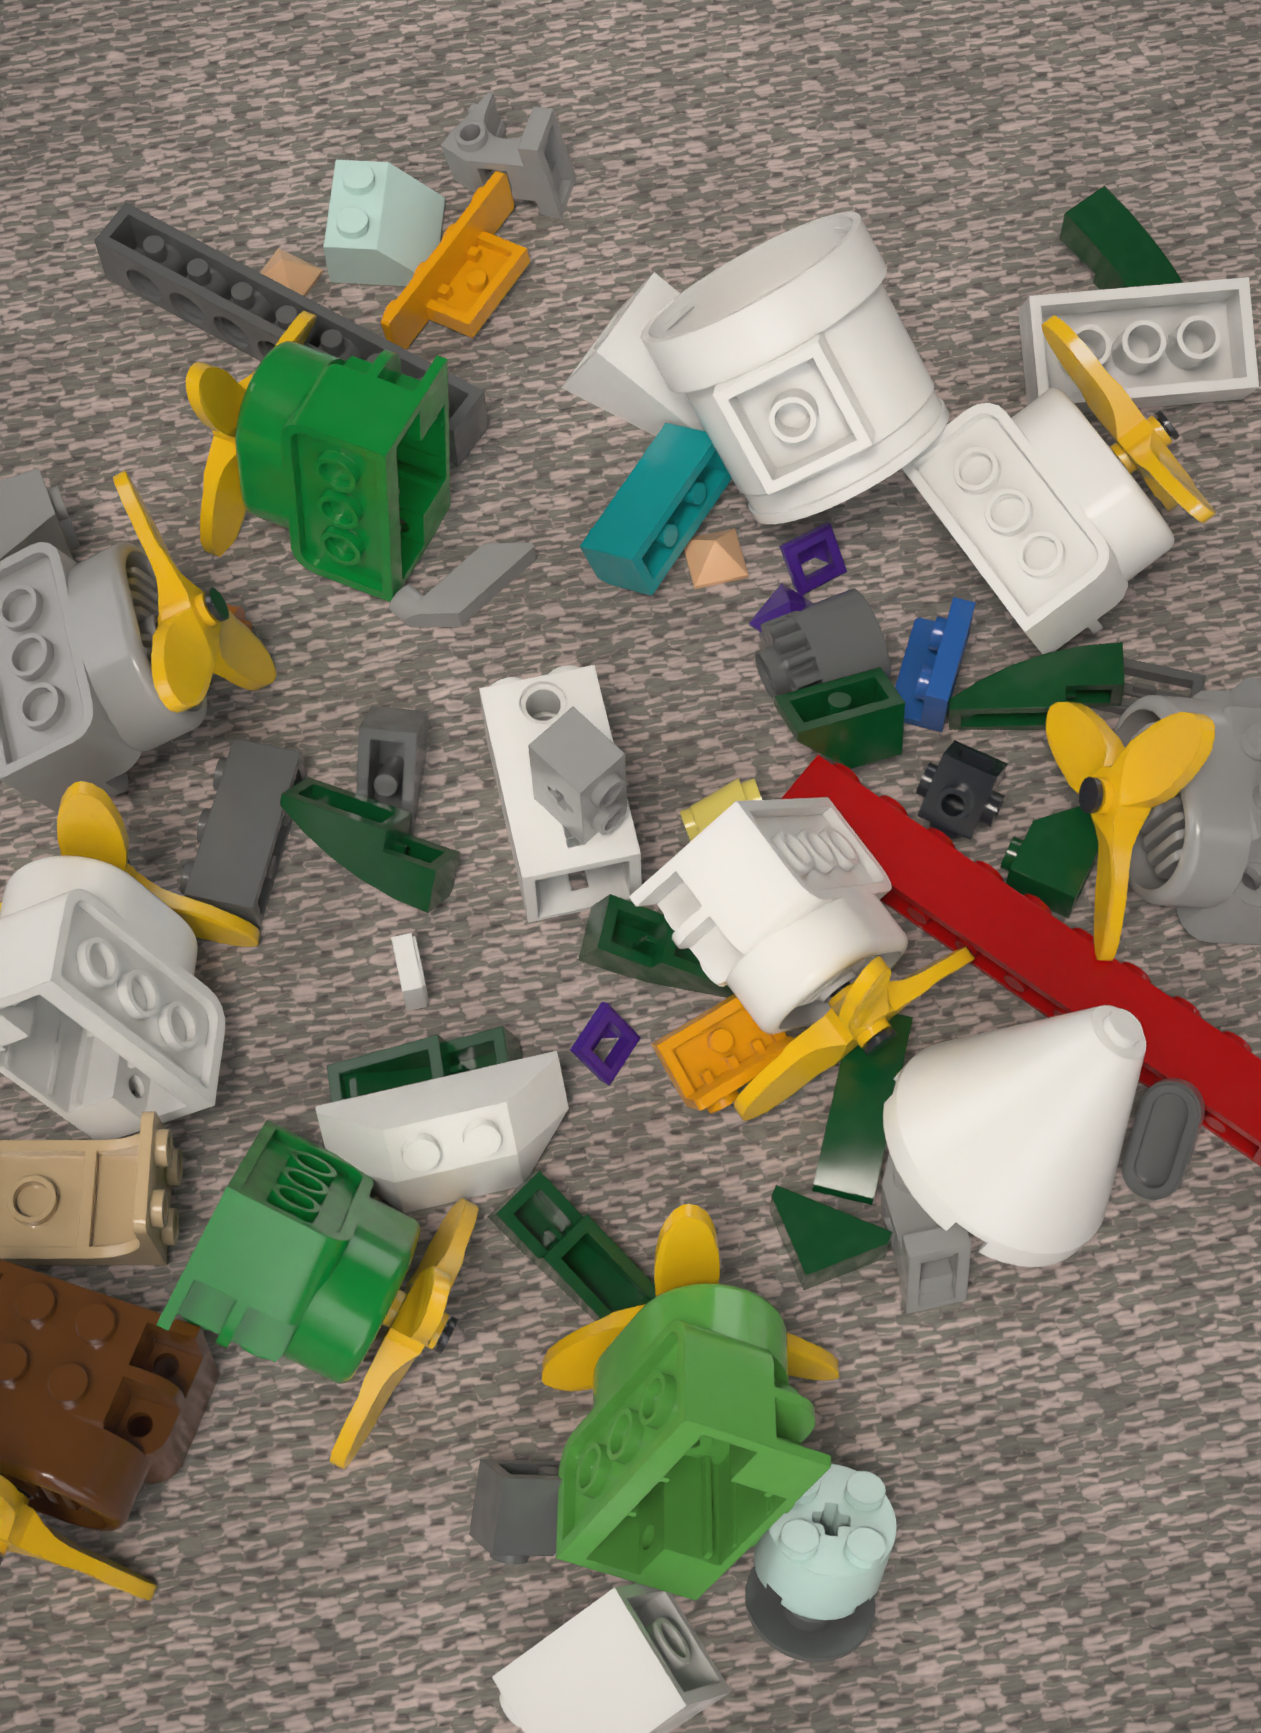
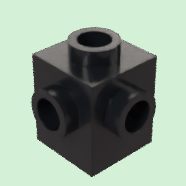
[916,740,1008,840]

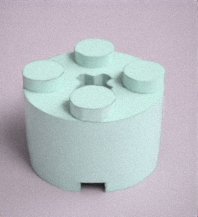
[754,1464,897,1620]

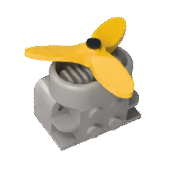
[0,471,276,813]
[1046,677,1261,961]

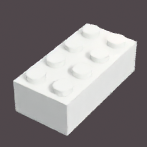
[1018,277,1259,413]

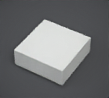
[391,933,430,1011]

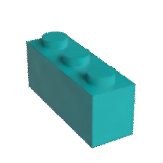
[579,423,732,596]

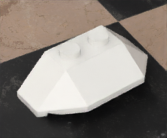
[315,1051,569,1213]

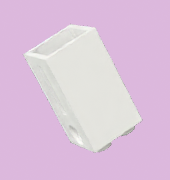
[479,665,642,923]

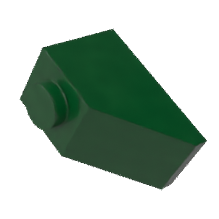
[774,667,905,769]
[1000,806,1099,919]

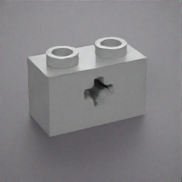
[528,706,627,845]

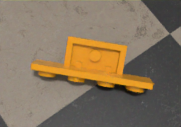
[381,170,530,350]

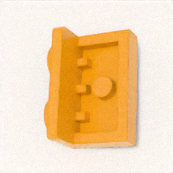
[651,994,795,1113]

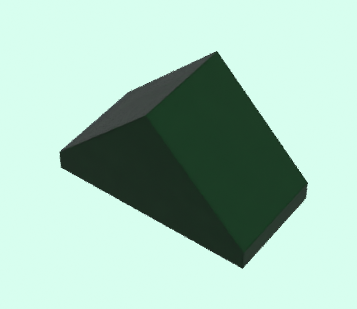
[770,1185,892,1290]

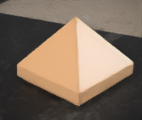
[260,248,323,297]
[684,528,749,589]

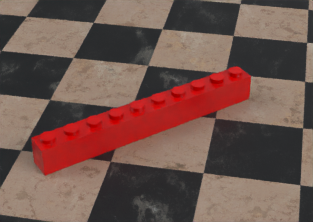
[781,755,1261,1167]

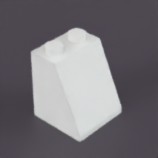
[561,272,705,436]
[492,1583,732,1733]

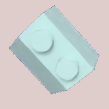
[323,160,445,286]

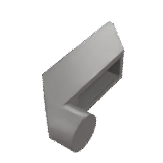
[389,543,536,628]

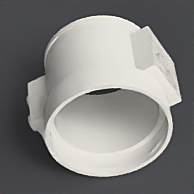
[641,212,950,524]

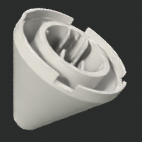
[883,1005,1146,1267]

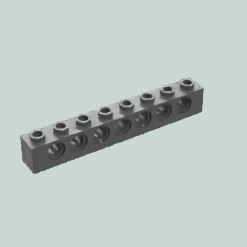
[94,202,488,467]

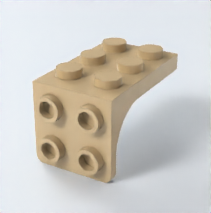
[0,1111,183,1266]

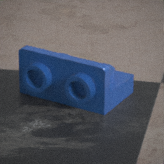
[895,597,976,732]

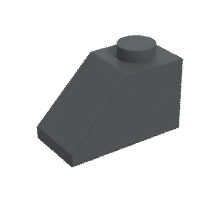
[356,706,429,835]
[469,1459,562,1564]

